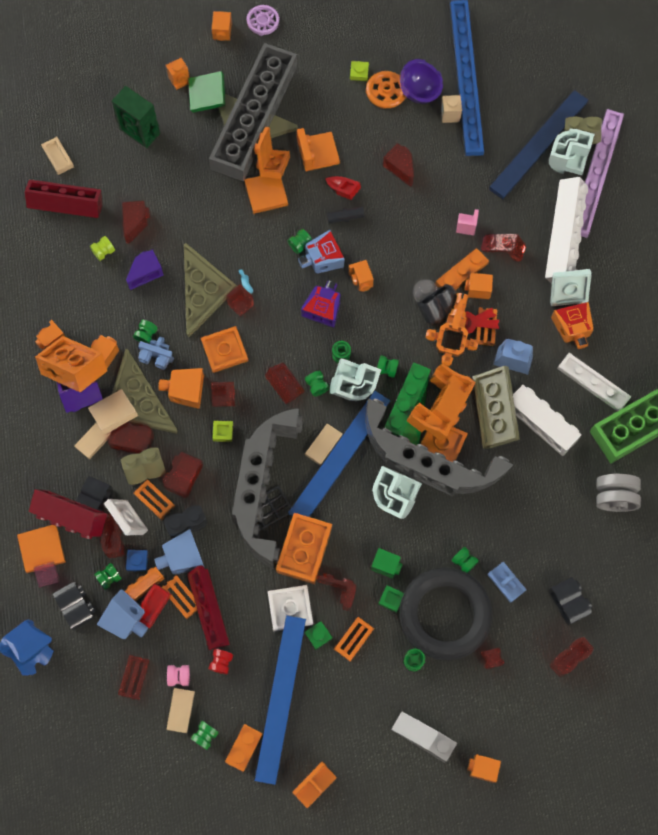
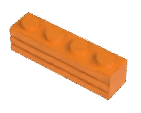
[125,567,165,602]

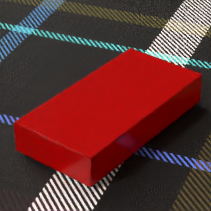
[140,583,172,628]

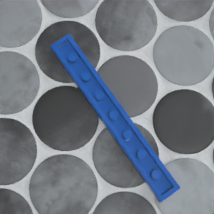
[288,391,390,517]
[255,615,306,785]

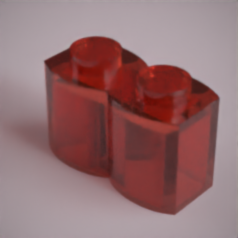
[163,452,203,498]
[101,513,124,559]
[550,637,594,677]

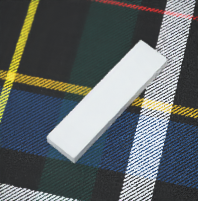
[557,353,631,412]

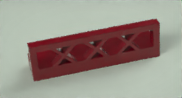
[187,565,230,650]

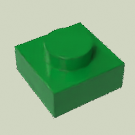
[378,585,404,613]
[304,621,332,650]

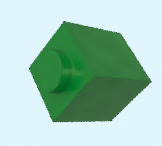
[371,548,403,579]

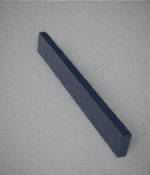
[489,90,588,200]

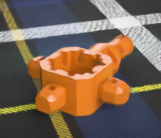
[425,293,479,367]

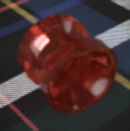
[481,648,505,669]

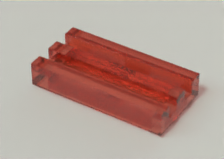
[118,655,150,700]

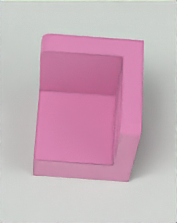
[456,209,479,235]

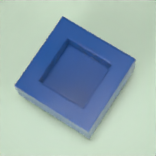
[126,550,148,572]

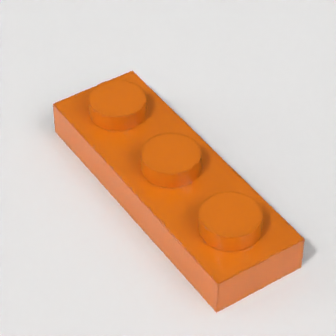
[435,248,489,290]

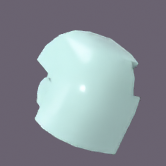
[549,129,594,175]
[330,358,381,401]
[372,466,422,519]

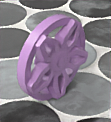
[247,5,279,36]

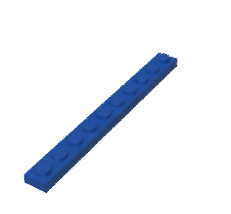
[450,0,484,156]

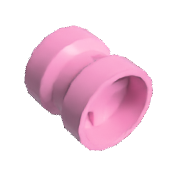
[167,665,190,686]

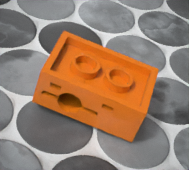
[35,336,107,392]
[276,513,332,584]

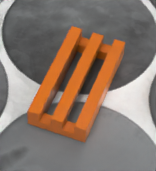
[476,307,497,346]
[134,480,175,520]
[162,575,197,619]
[334,617,374,662]

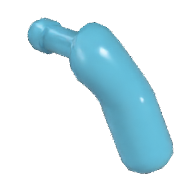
[239,270,253,294]

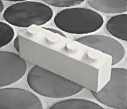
[513,385,581,456]

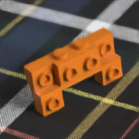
[407,363,476,441]

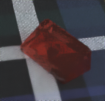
[265,362,305,404]

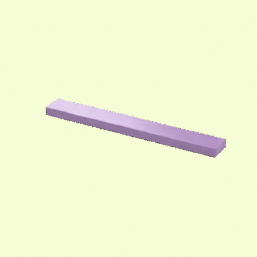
[581,109,624,238]

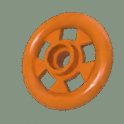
[366,71,406,109]

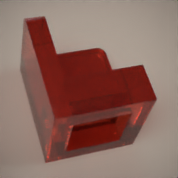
[226,284,254,317]
[211,382,235,407]

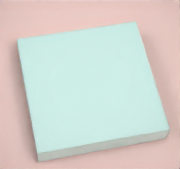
[550,269,591,306]

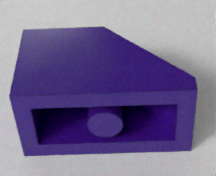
[126,249,164,290]

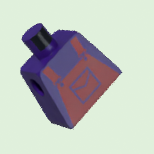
[301,280,341,328]

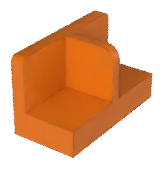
[292,762,337,808]

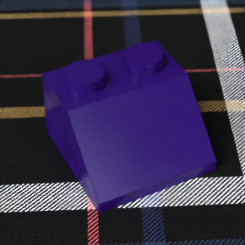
[57,380,103,413]

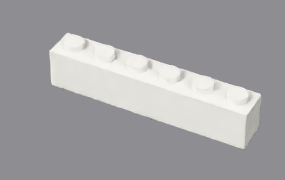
[545,177,588,284]

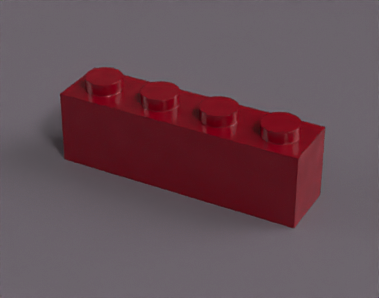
[24,179,102,218]
[28,489,107,539]

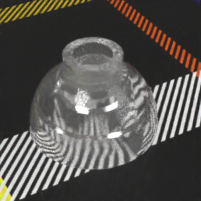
[413,279,438,302]

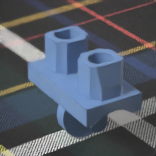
[138,337,174,370]
[487,562,526,603]

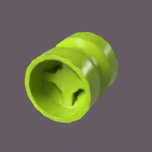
[89,236,115,261]

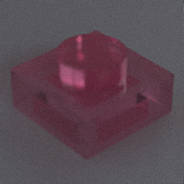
[34,562,59,587]

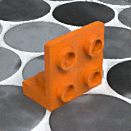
[297,128,340,171]

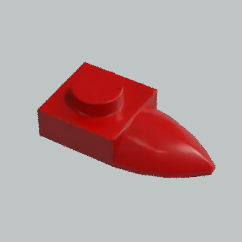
[326,176,361,200]

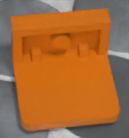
[255,127,290,179]

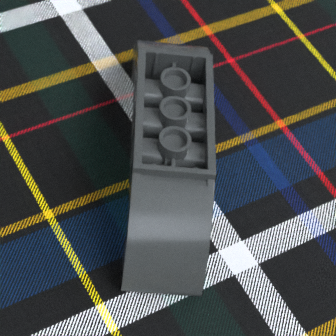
[365,399,513,497]
[232,408,303,569]

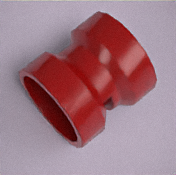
[208,649,233,675]

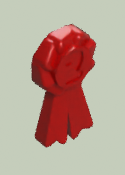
[465,308,500,334]

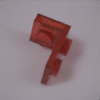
[481,234,526,261]
[317,573,357,611]

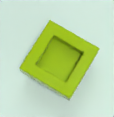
[350,61,369,81]
[213,421,233,442]

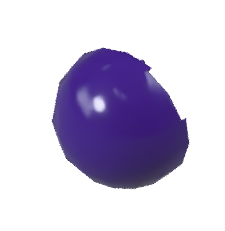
[400,59,443,104]

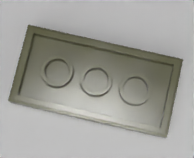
[473,366,520,449]

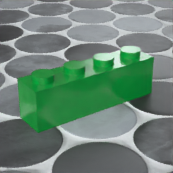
[384,362,431,446]

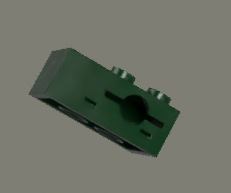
[112,86,160,148]

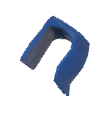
[0,620,53,675]

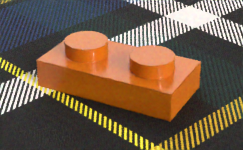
[225,724,263,772]

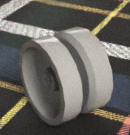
[596,474,641,512]

